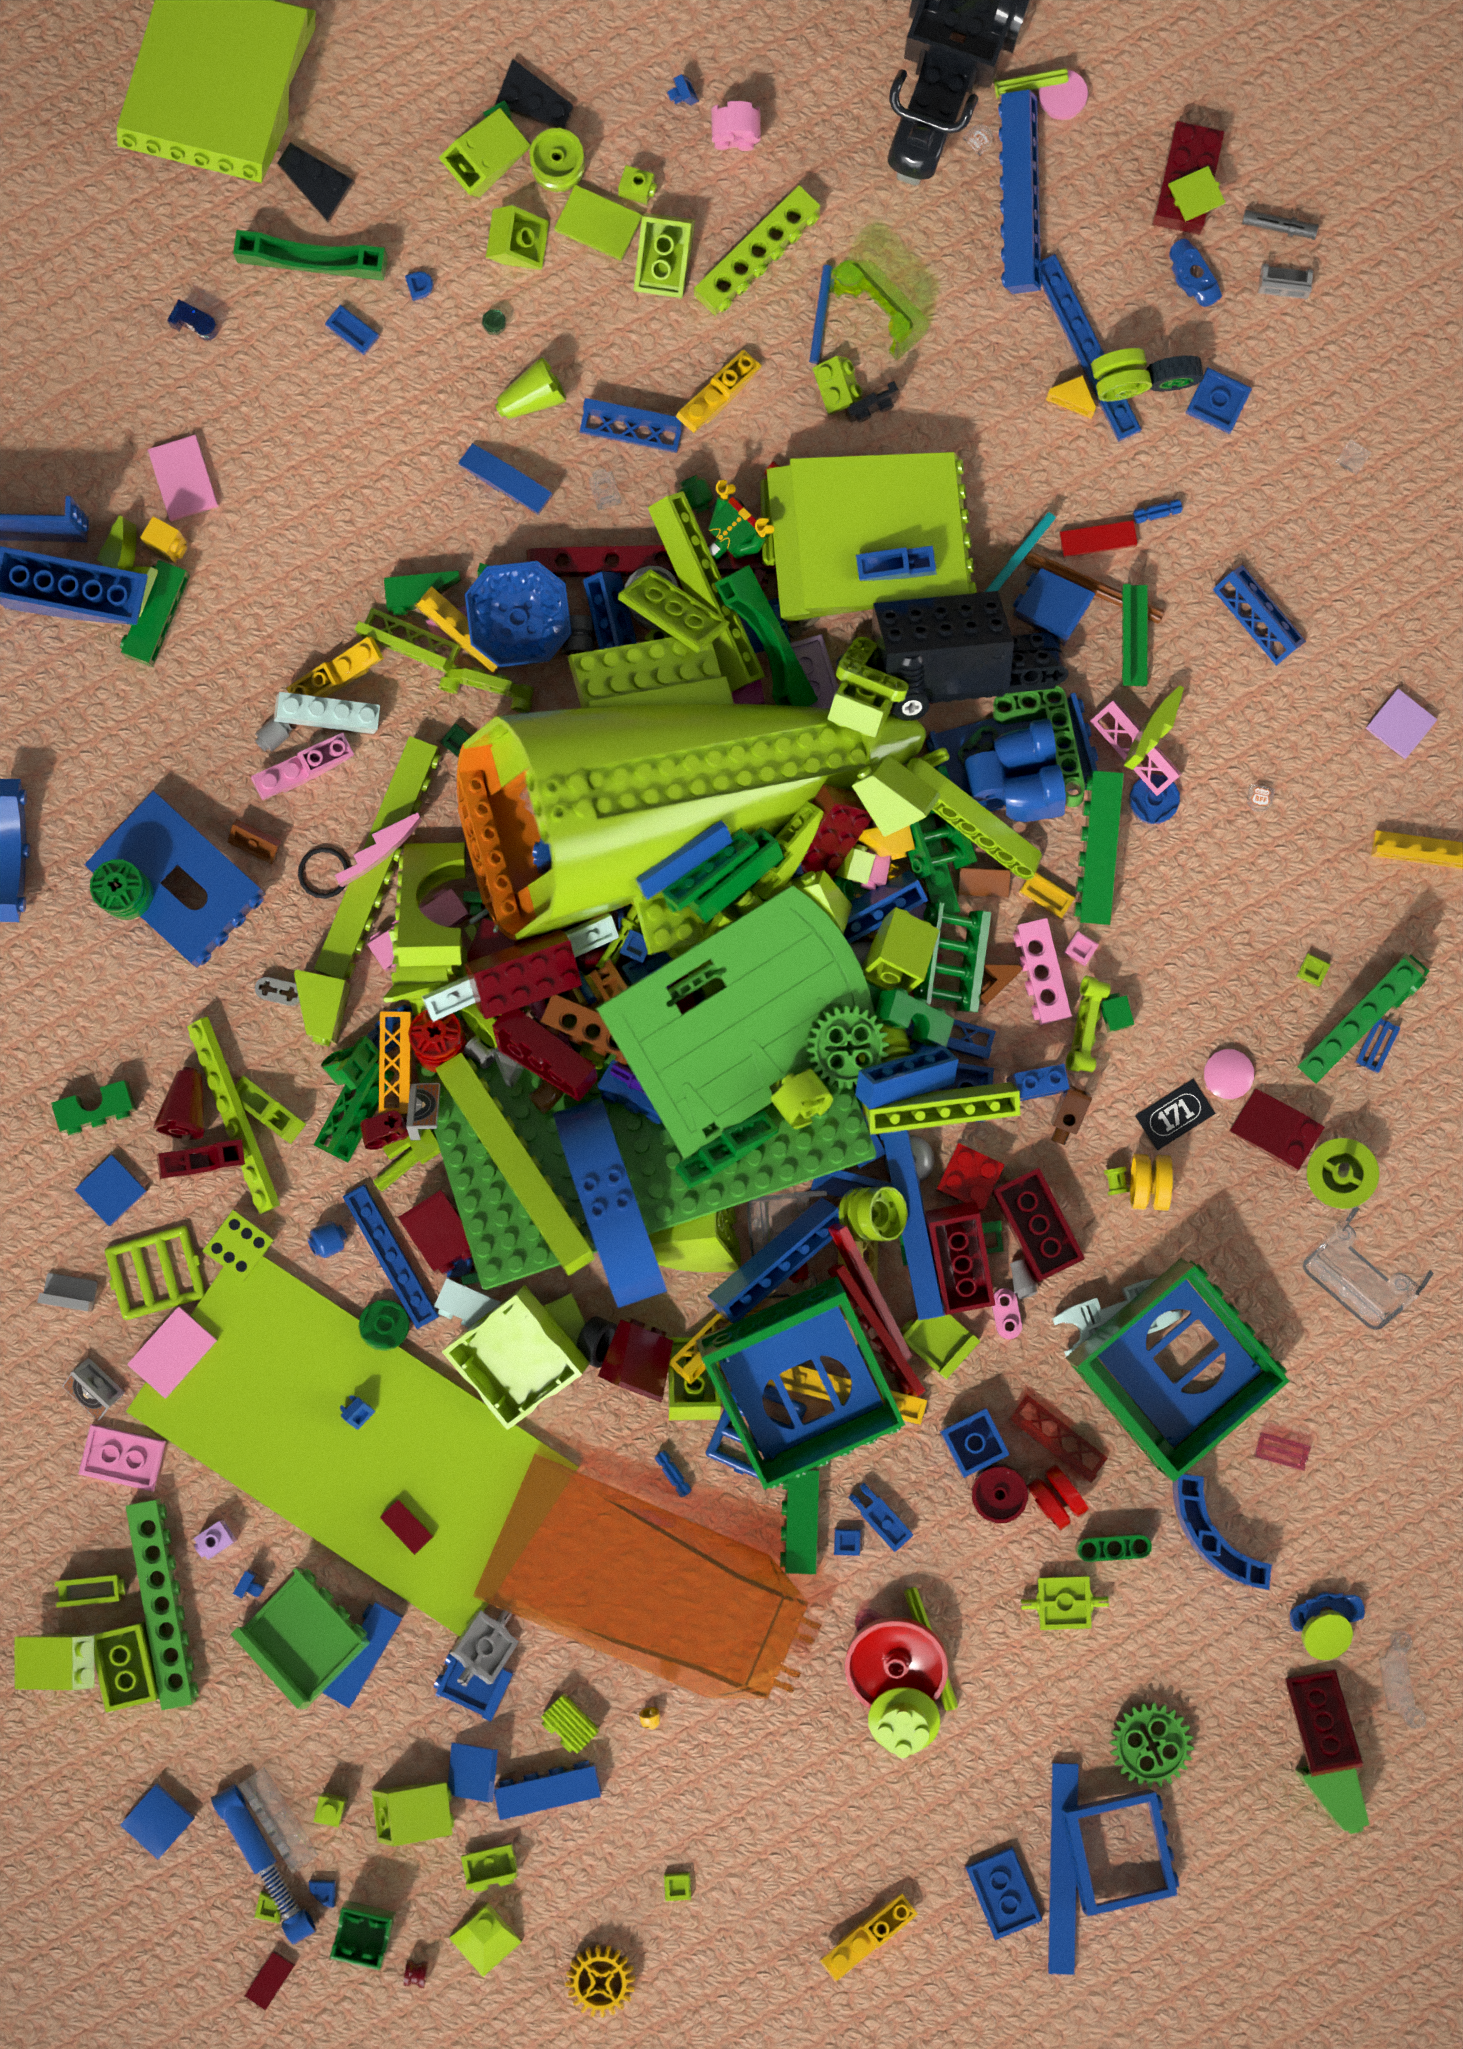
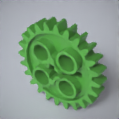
[805,1005,889,1089]
[1109,1702,1194,1788]

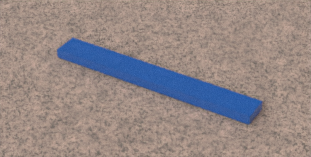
[1041,254,1142,442]
[882,1130,945,1320]
[1048,1762,1078,1975]

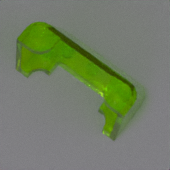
[830,259,929,361]

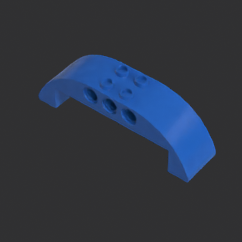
[553,1097,667,1308]

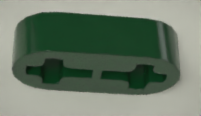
[957,725,998,767]

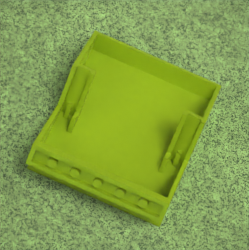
[117,0,316,183]
[767,452,977,622]

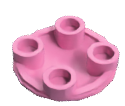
[1204,1049,1254,1099]

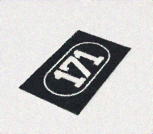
[1135,1079,1216,1151]

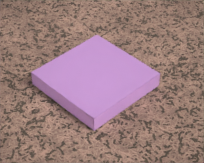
[1366,689,1437,759]

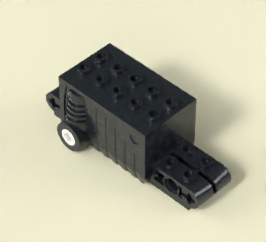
[836,591,1069,721]

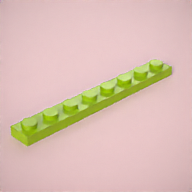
[187,1017,280,1214]

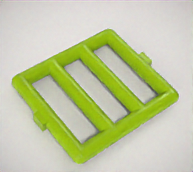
[104,1225,206,1320]

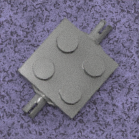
[450,1609,519,1686]

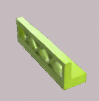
[354,608,461,674]

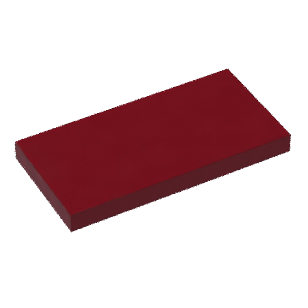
[1285,1669,1363,1777]

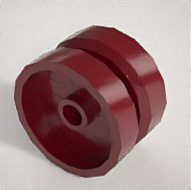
[971,1465,1028,1524]

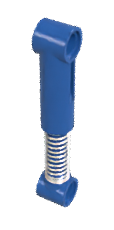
[211,1784,317,1945]

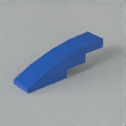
[458,443,553,515]

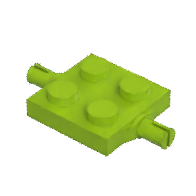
[1020,1576,1109,1630]

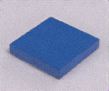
[1185,367,1252,434]
[75,1155,147,1227]
[448,1742,498,1803]

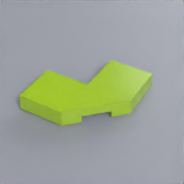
[383,1129,441,1164]

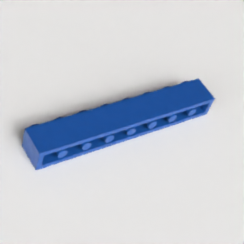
[998,89,1041,294]

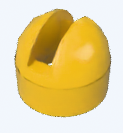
[639,1707,660,1729]

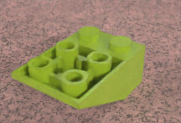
[438,108,531,197]

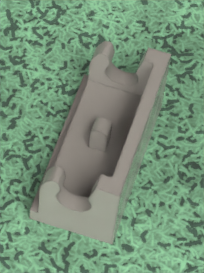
[1258,264,1313,299]

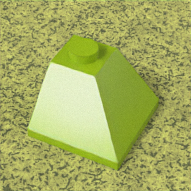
[449,1902,522,1977]

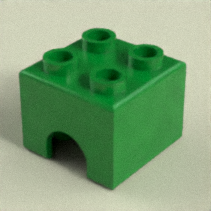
[329,1900,396,1971]

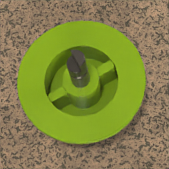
[1307,1138,1379,1209]

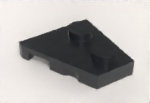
[847,381,898,423]

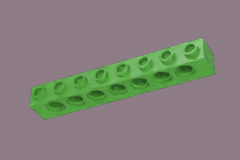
[126,1499,199,1711]

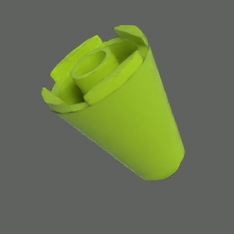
[495,357,567,419]

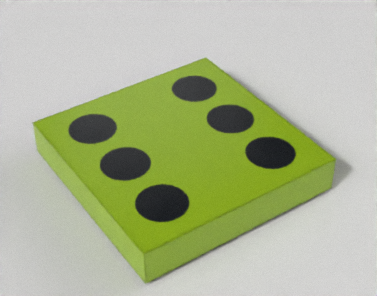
[203,1210,275,1281]

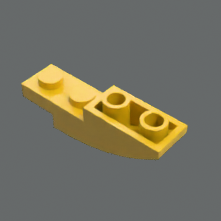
[676,349,762,433]
[286,637,384,698]
[819,1893,918,1981]

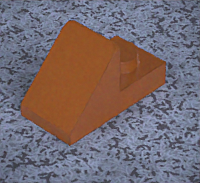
[980,965,1023,1006]

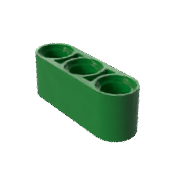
[1075,1533,1152,1562]

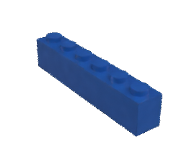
[707,1197,840,1324]

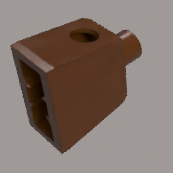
[1051,1085,1092,1145]

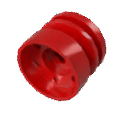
[408,1009,468,1073]

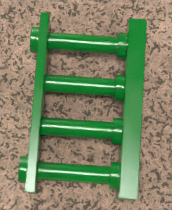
[907,766,977,880]
[913,902,991,1013]

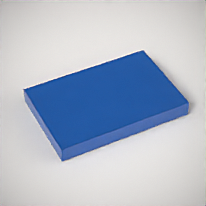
[965,1846,1043,1940]

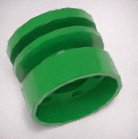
[90,859,153,920]

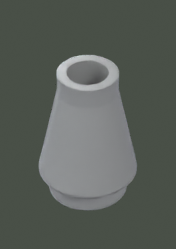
[1010,1259,1039,1299]

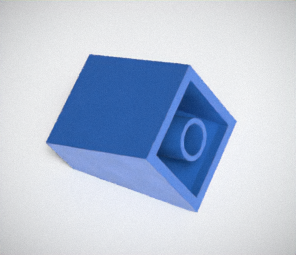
[1013,568,1095,646]

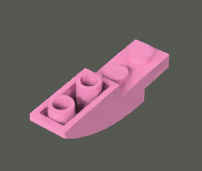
[251,733,354,801]

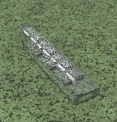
[238,1767,319,1873]

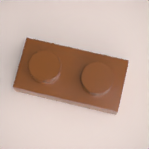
[227,819,282,865]

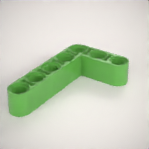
[993,685,1085,807]

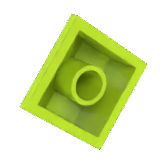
[486,205,549,270]

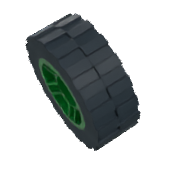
[1146,355,1204,392]

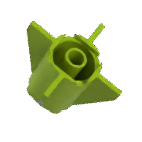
[383,929,468,1017]

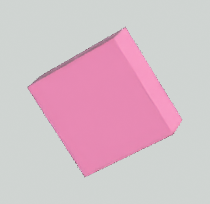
[1064,931,1099,966]

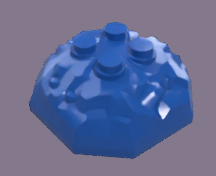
[465,561,571,667]

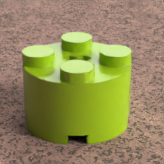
[770,1068,833,1129]

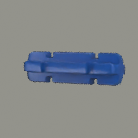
[1133,499,1183,524]
[655,1450,692,1498]

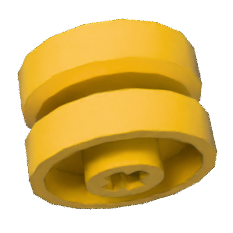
[1130,1153,1173,1211]

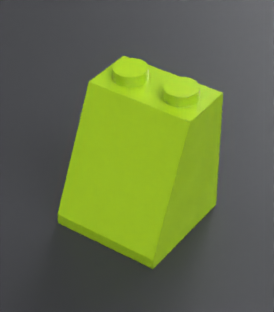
[852,755,941,837]
[782,870,852,934]
[861,907,940,993]
[294,969,351,1047]
[14,1632,94,1690]
[371,1781,454,1847]

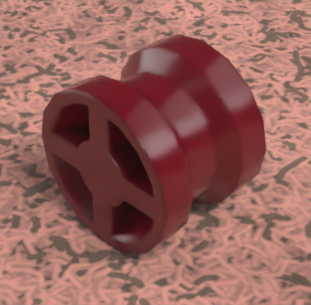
[403,1959,428,1989]

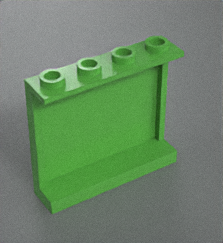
[231,1568,371,1709]

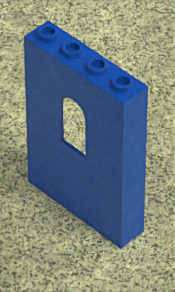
[84,791,266,968]

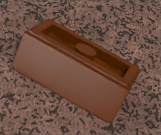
[958,868,1011,898]

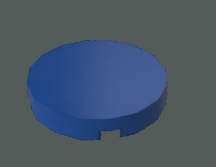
[1129,774,1180,824]

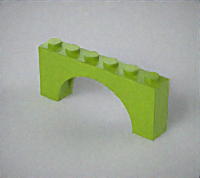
[393,842,467,966]

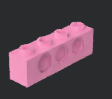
[1013,918,1072,1025]

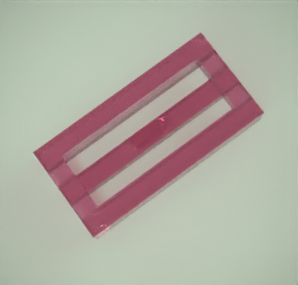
[1254,1432,1311,1471]

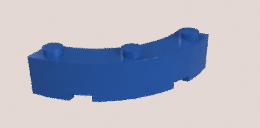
[0,779,30,922]
[1172,1474,1272,1590]

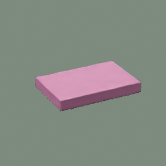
[148,435,218,521]
[127,1307,218,1398]
[78,1424,166,1492]

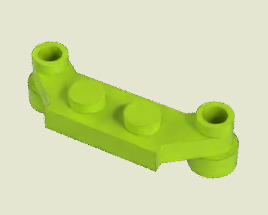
[438,664,534,713]
[1065,975,1111,1073]

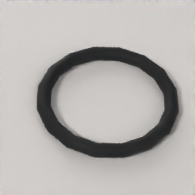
[298,847,349,899]

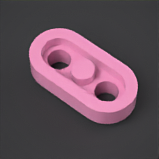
[992,1289,1022,1339]

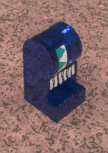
[167,299,218,341]

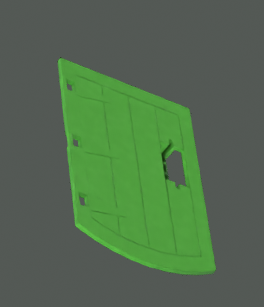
[596,885,875,1158]

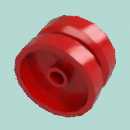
[1026,1464,1089,1531]

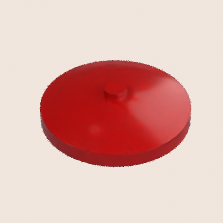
[845,1617,948,1709]

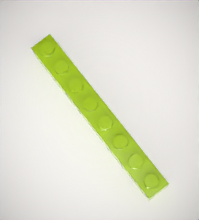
[647,491,765,692]

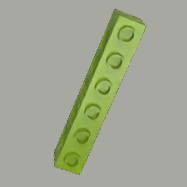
[694,185,820,316]

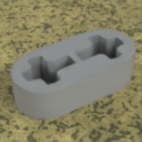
[255,977,300,1006]

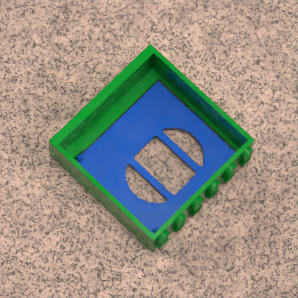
[1065,1258,1290,1483]
[696,1276,905,1490]

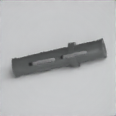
[1242,209,1319,240]

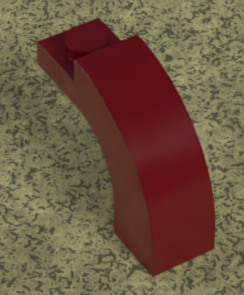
[156,1139,245,1179]

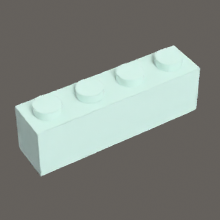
[274,692,380,734]
[434,1278,501,1327]

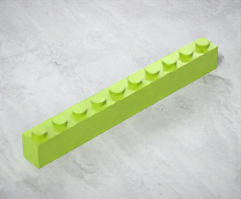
[314,736,441,981]
[435,1053,595,1276]

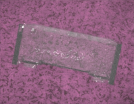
[747,1191,827,1299]
[1303,1206,1434,1330]

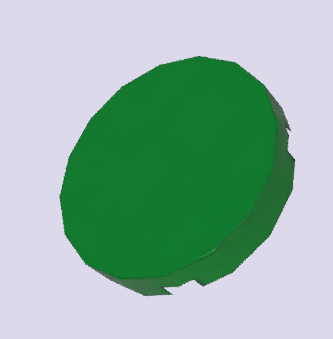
[358,1299,410,1351]

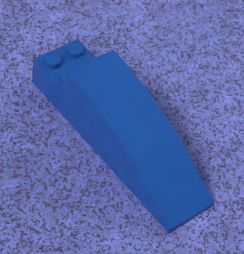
[0,546,148,625]

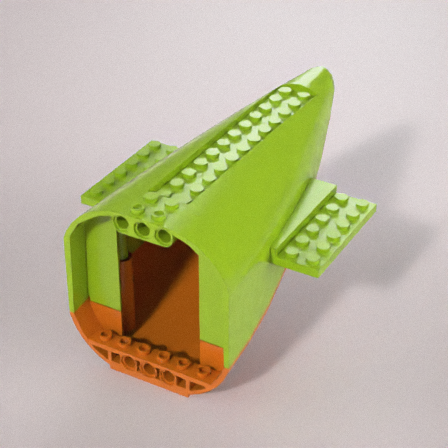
[457,637,926,955]

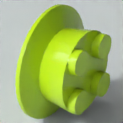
[868,1687,940,1758]

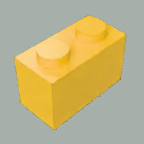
[140,516,187,563]

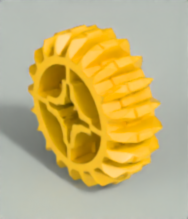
[566,1945,636,2017]

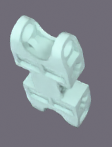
[1052,1278,1184,1357]

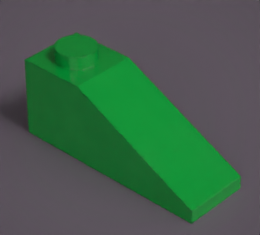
[384,570,461,615]

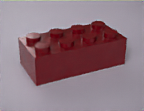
[1152,121,1225,235]
[801,784,872,879]
[464,929,582,1020]
[992,1167,1085,1282]
[925,1201,996,1315]

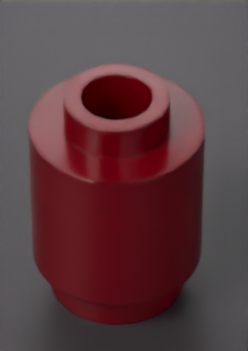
[575,947,614,972]

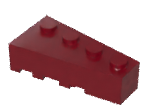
[492,1008,598,1101]

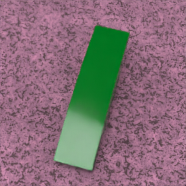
[675,1110,779,1189]

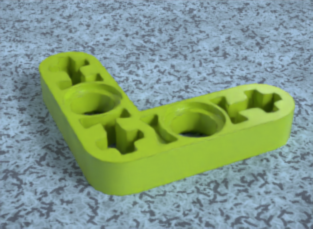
[836,637,909,702]

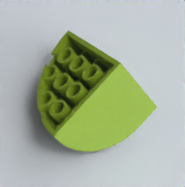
[648,1206,741,1272]

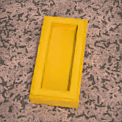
[1019,872,1076,919]

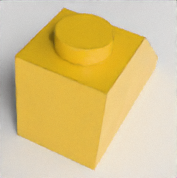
[858,825,915,860]

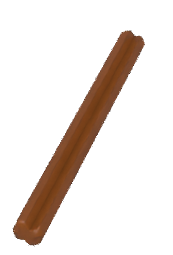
[1025,551,1164,624]

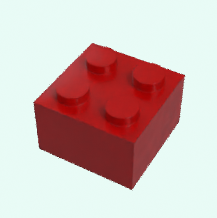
[935,1143,1005,1211]

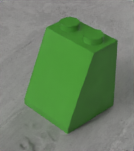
[1295,1766,1370,1834]

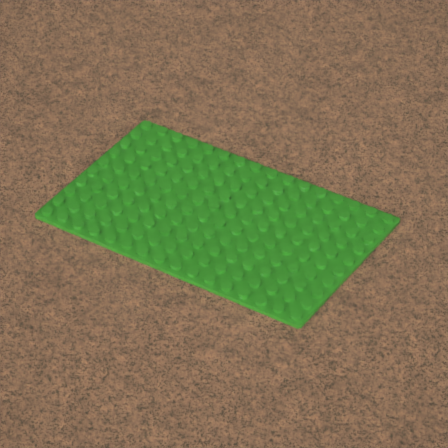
[416,1029,876,1289]

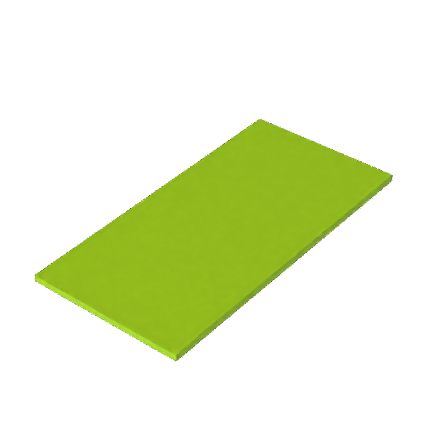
[126,1256,579,1636]

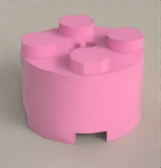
[711,101,761,151]

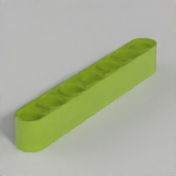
[906,758,1042,880]

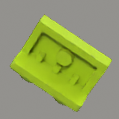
[812,356,863,415]
[461,1843,519,1892]

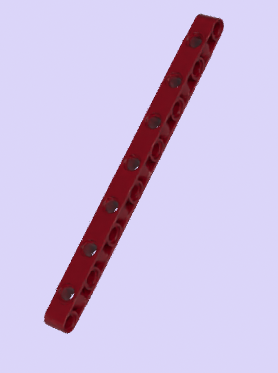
[526,544,777,577]

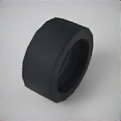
[576,1316,617,1368]

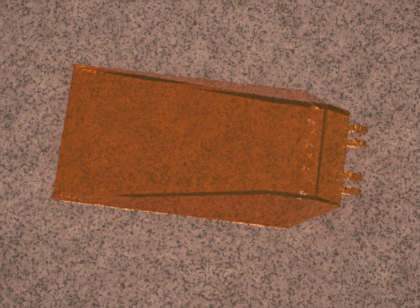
[473,1453,822,1699]

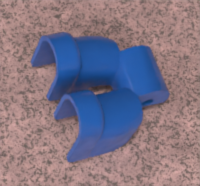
[964,718,1066,822]

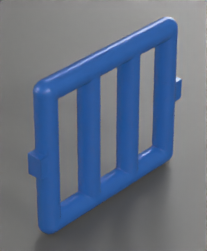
[706,1386,807,1479]

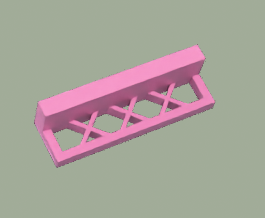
[1090,700,1182,796]

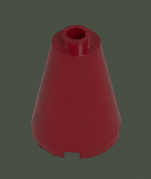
[153,1067,205,1140]

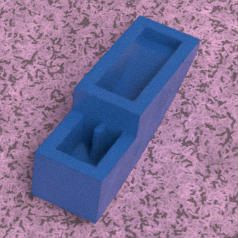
[856,546,937,581]

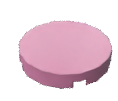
[1038,70,1088,120]

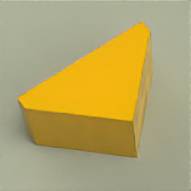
[1046,376,1096,419]

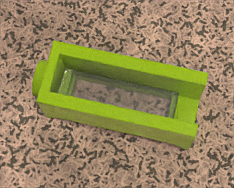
[55,1574,126,1608]

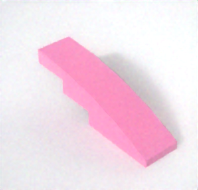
[335,813,422,887]

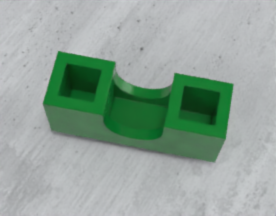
[875,987,954,1048]
[51,1080,137,1136]

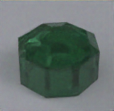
[482,309,506,335]

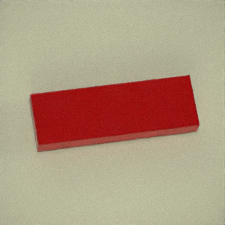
[1059,520,1138,558]

